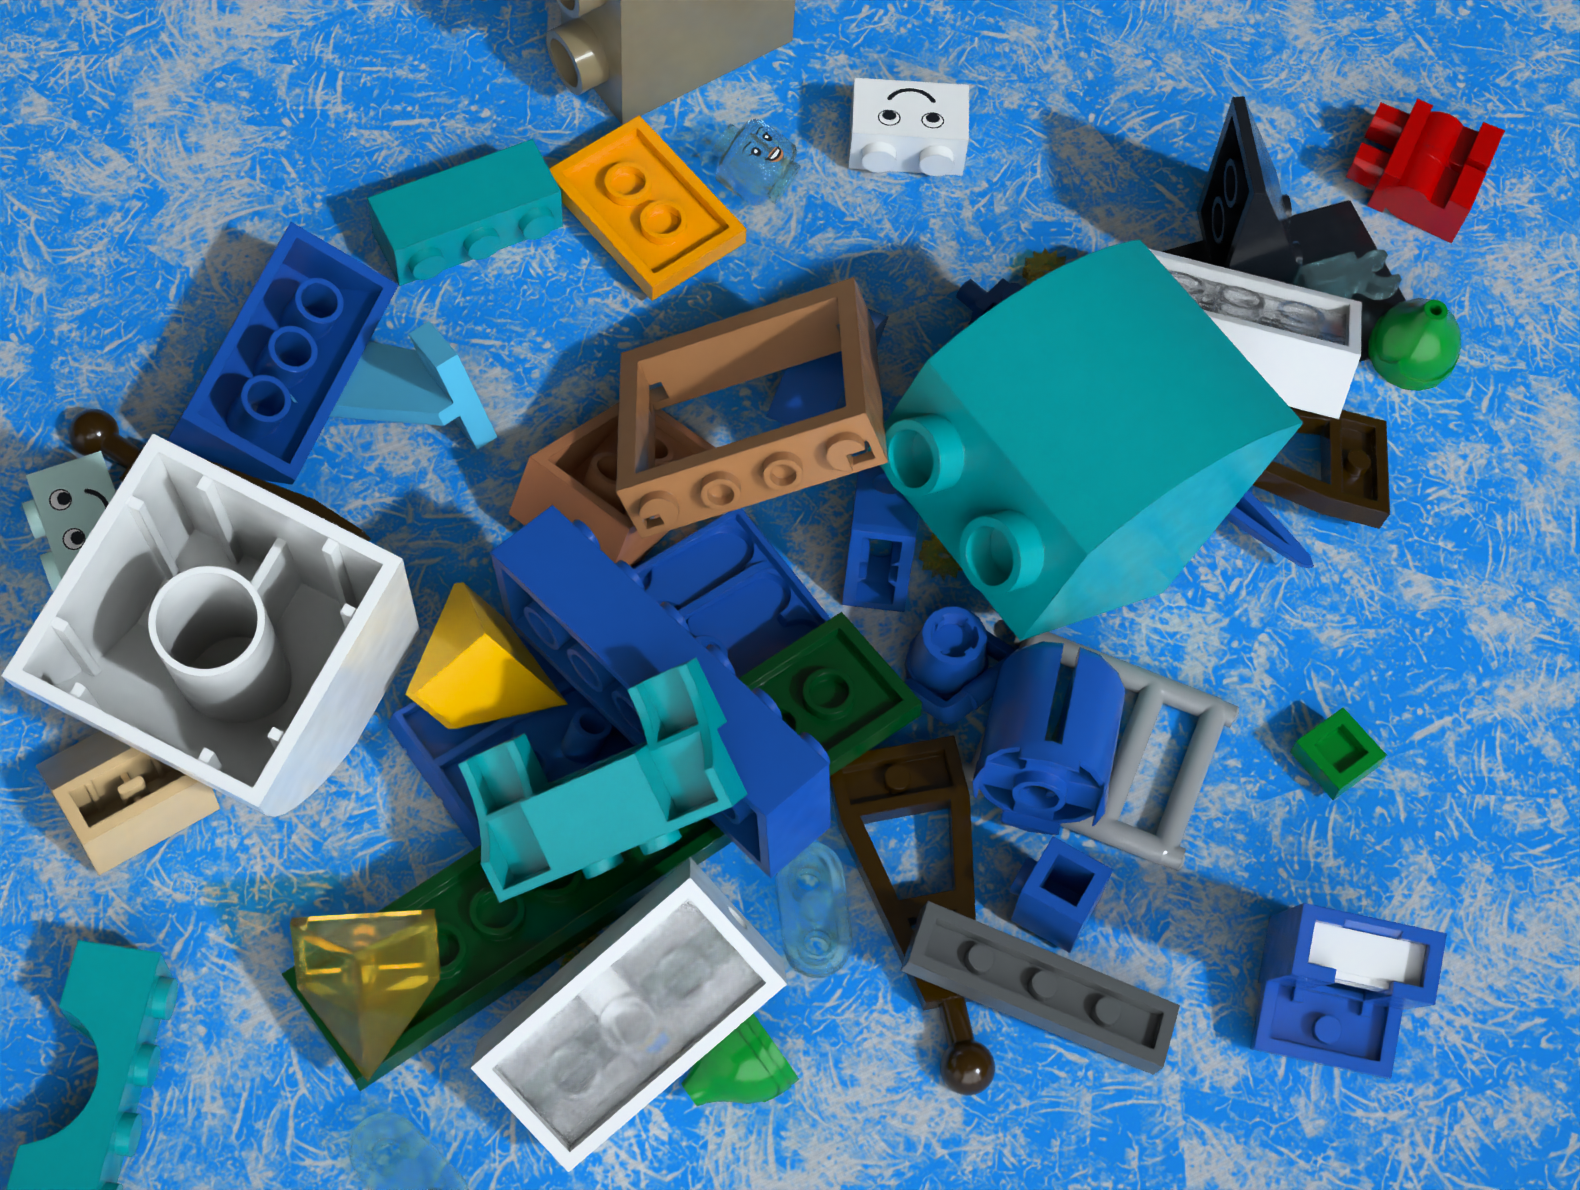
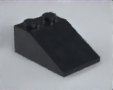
[1196,96,1303,284]

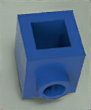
[1009,836,1113,953]

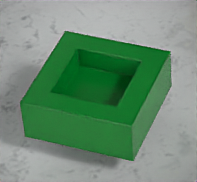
[1290,707,1387,800]

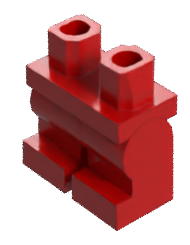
[1346,98,1505,244]

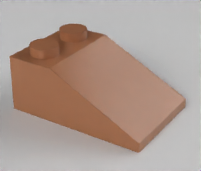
[508,402,715,567]

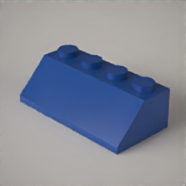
[167,222,399,485]

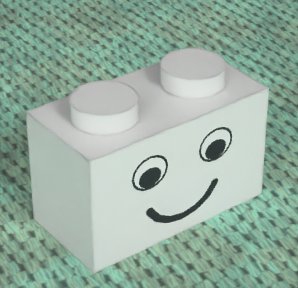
[848,78,969,176]

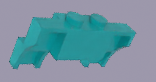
[458,657,748,903]

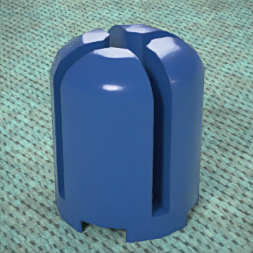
[972,641,1125,835]

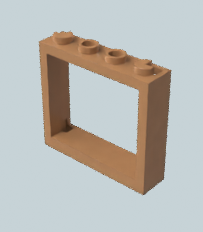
[616,277,888,539]

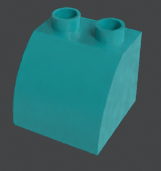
[867,239,1303,641]

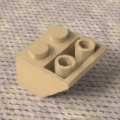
[36,731,221,876]

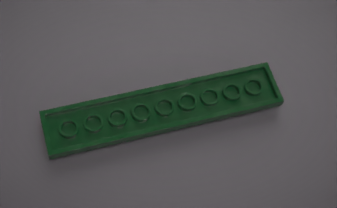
[282,612,922,1091]

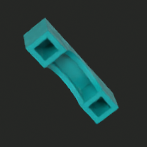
[6,940,178,1190]

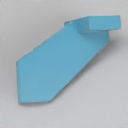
[290,321,498,450]

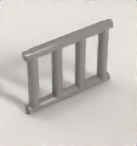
[962,632,1239,871]

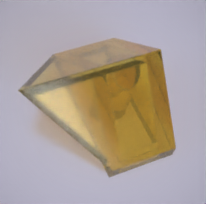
[290,909,441,1082]

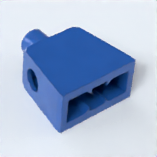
[842,465,918,612]

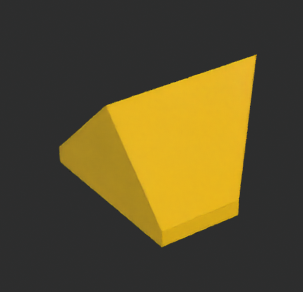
[405,582,568,729]

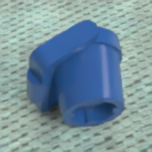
[904,606,1015,724]

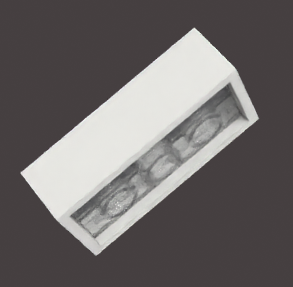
[1148,248,1362,419]
[471,857,787,1172]

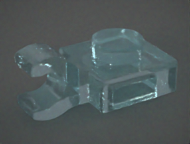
[1293,250,1402,300]

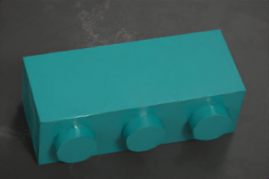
[367,139,563,286]

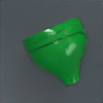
[1368,298,1461,391]
[681,1004,799,1106]

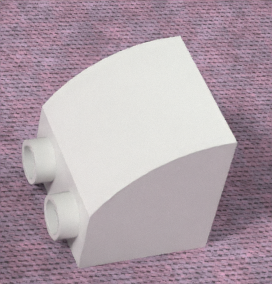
[1,434,420,817]

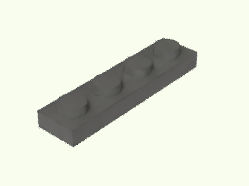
[900,901,1180,1075]

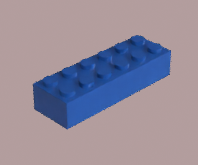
[490,505,831,879]

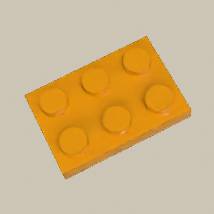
[549,115,747,301]

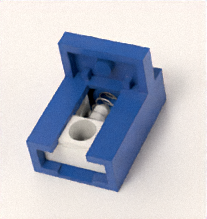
[1250,903,1447,1079]

